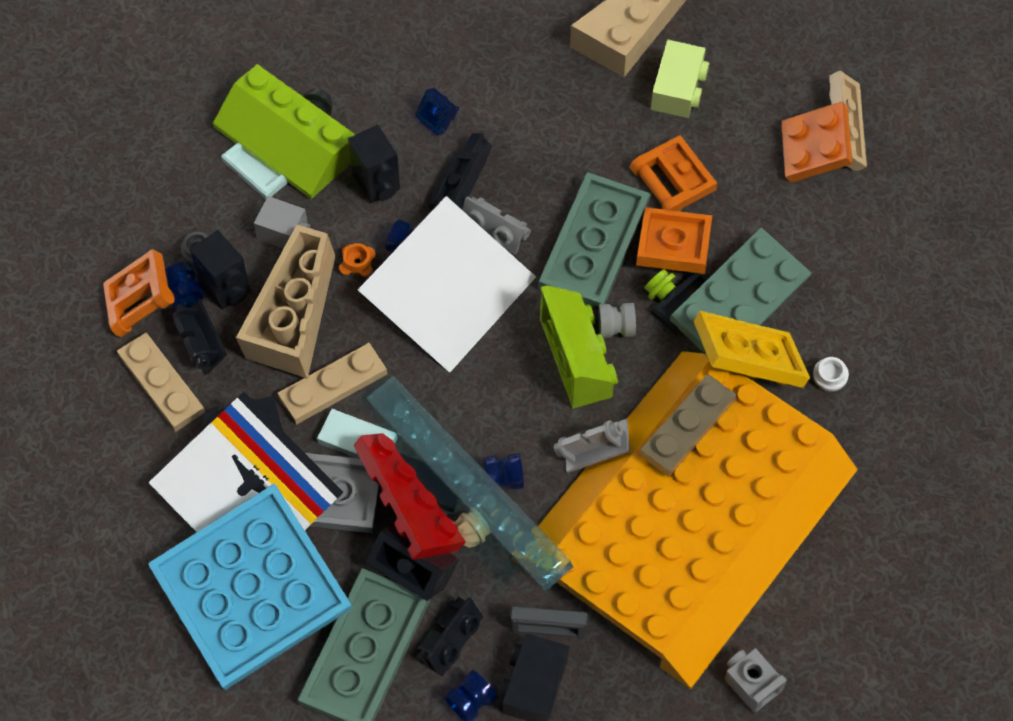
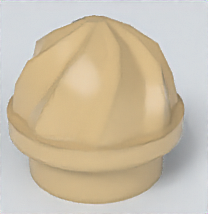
[455,510,491,548]

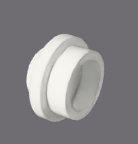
[813,357,849,391]

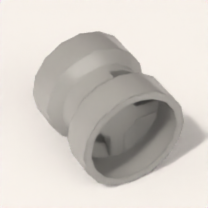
[598,303,636,338]

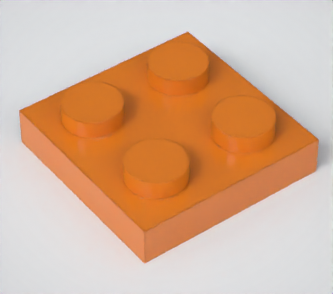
[782,101,853,182]
[636,207,712,274]

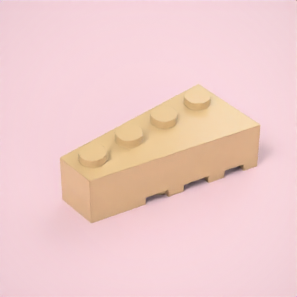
[570,0,686,78]
[236,225,335,379]

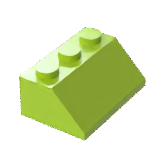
[540,285,618,409]

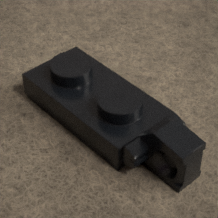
[428,133,492,211]

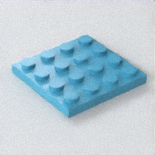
[148,483,353,690]

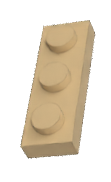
[829,71,867,171]
[117,332,205,432]
[278,343,387,425]

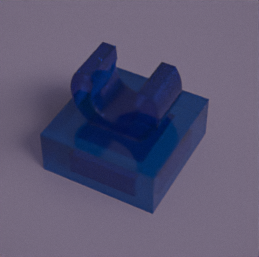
[415,88,460,136]

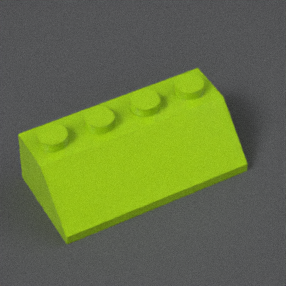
[213,64,355,199]

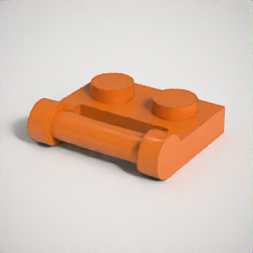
[629,135,717,211]
[103,249,175,337]

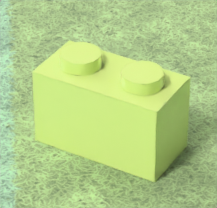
[651,40,709,118]

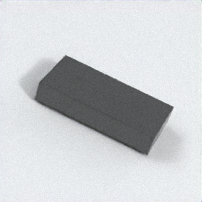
[511,606,587,638]

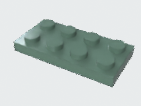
[538,172,650,309]
[669,227,812,354]
[298,568,430,721]

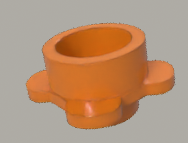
[339,243,376,278]

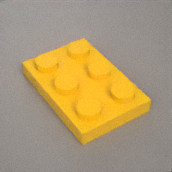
[693,311,810,388]

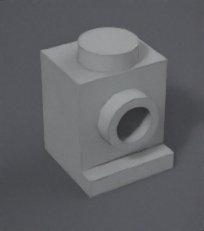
[724,648,787,714]

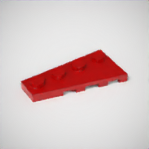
[353,433,466,560]

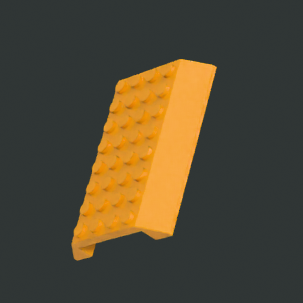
[511,351,858,690]

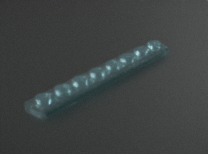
[367,376,573,591]

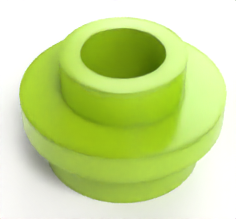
[644,269,676,300]

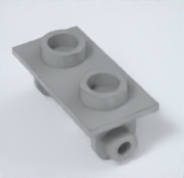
[462,196,531,255]
[554,419,629,473]

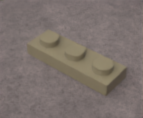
[640,374,737,477]

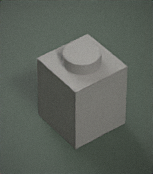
[254,196,310,249]

